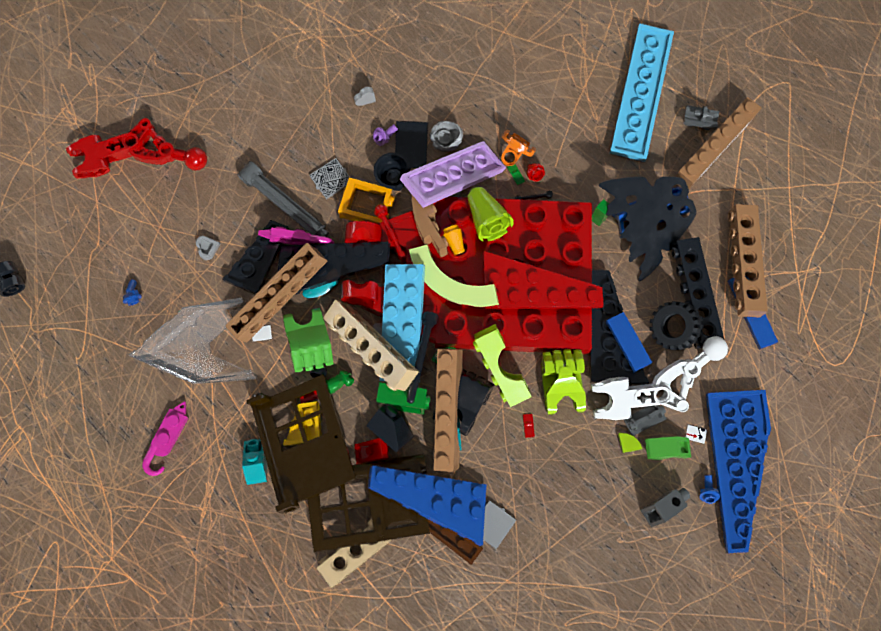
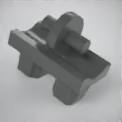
[683,105,719,130]

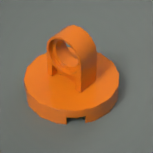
[501,130,536,166]

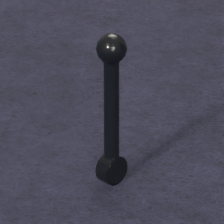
[515,190,553,200]

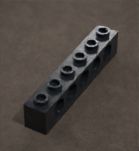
[671,237,725,354]

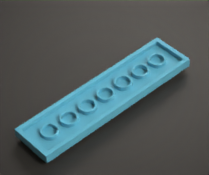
[609,24,674,162]

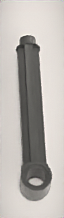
[237,161,329,237]

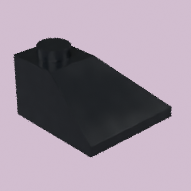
[366,404,414,452]

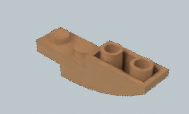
[412,195,449,257]

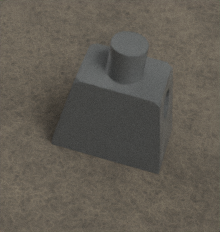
[640,488,690,527]

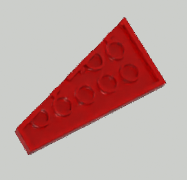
[483,251,603,309]

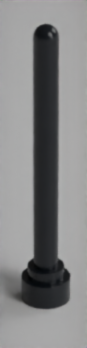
[407,311,439,404]

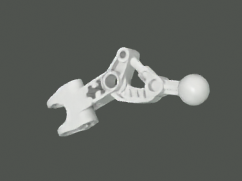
[591,336,728,420]

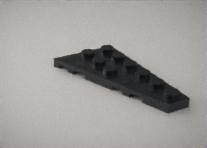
[277,242,391,295]

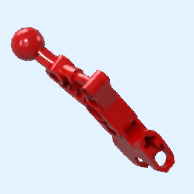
[66,118,207,179]

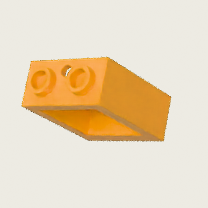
[338,177,395,224]

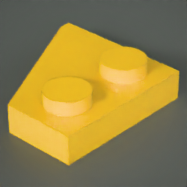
[283,401,322,447]

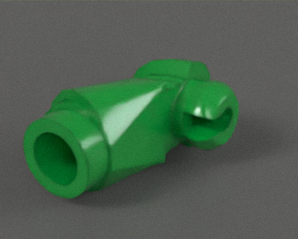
[326,370,354,395]

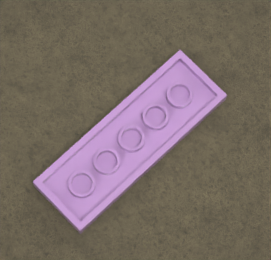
[400,141,506,208]

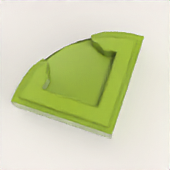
[618,433,642,453]

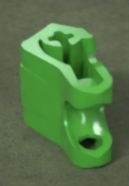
[283,308,334,372]

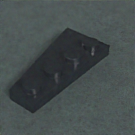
[222,220,289,294]

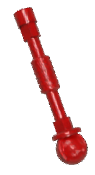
[374,204,407,260]

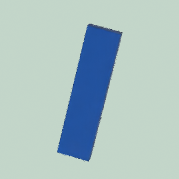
[728,275,778,350]

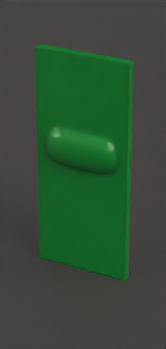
[507,164,525,185]

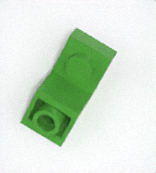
[645,436,691,460]

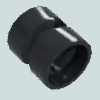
[0,261,25,297]

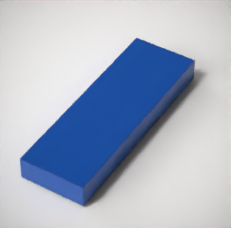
[606,312,653,372]

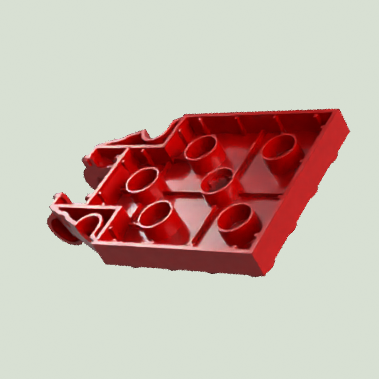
[341,196,592,354]

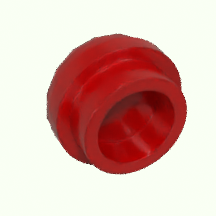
[527,163,545,182]

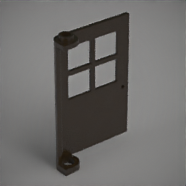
[246,375,357,514]
[307,454,430,552]

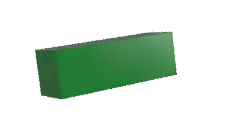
[592,199,609,226]

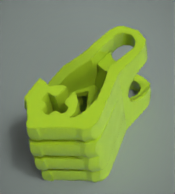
[541,349,586,415]

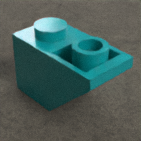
[242,439,268,485]

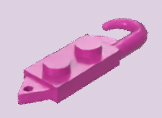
[258,227,334,245]
[142,401,189,476]

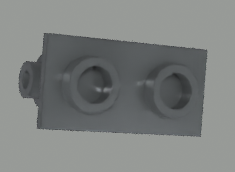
[623,405,667,436]

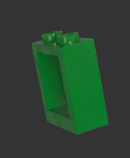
[376,382,430,415]

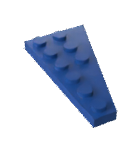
[368,466,486,546]

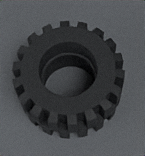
[649,301,704,350]

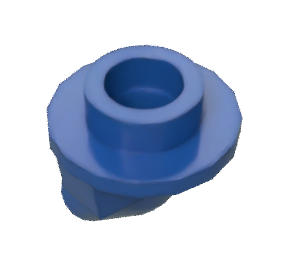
[122,280,142,306]
[699,475,720,504]

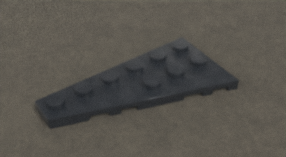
[590,270,649,385]

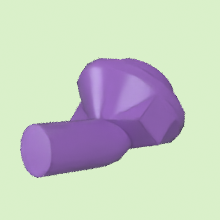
[373,124,398,146]

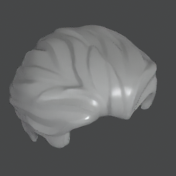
[430,121,463,152]

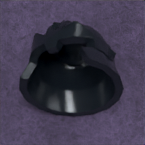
[373,152,411,191]

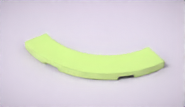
[409,245,499,307]

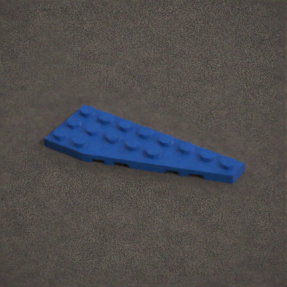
[705,390,771,553]

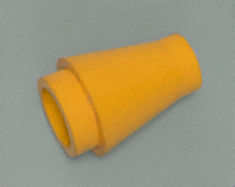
[443,225,465,255]

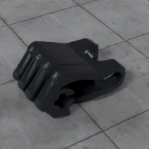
[433,368,494,436]

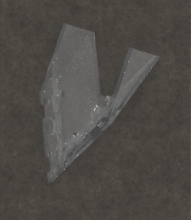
[129,297,258,384]

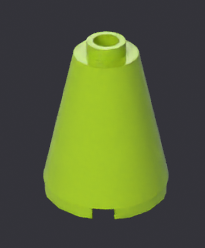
[468,187,514,241]

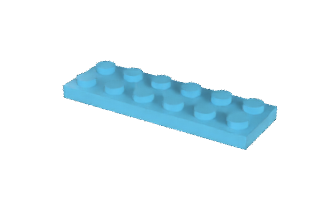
[379,264,425,382]

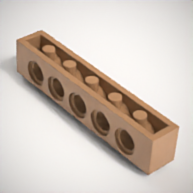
[728,204,768,317]
[225,243,327,343]

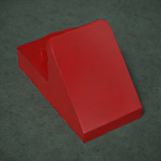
[354,438,388,464]

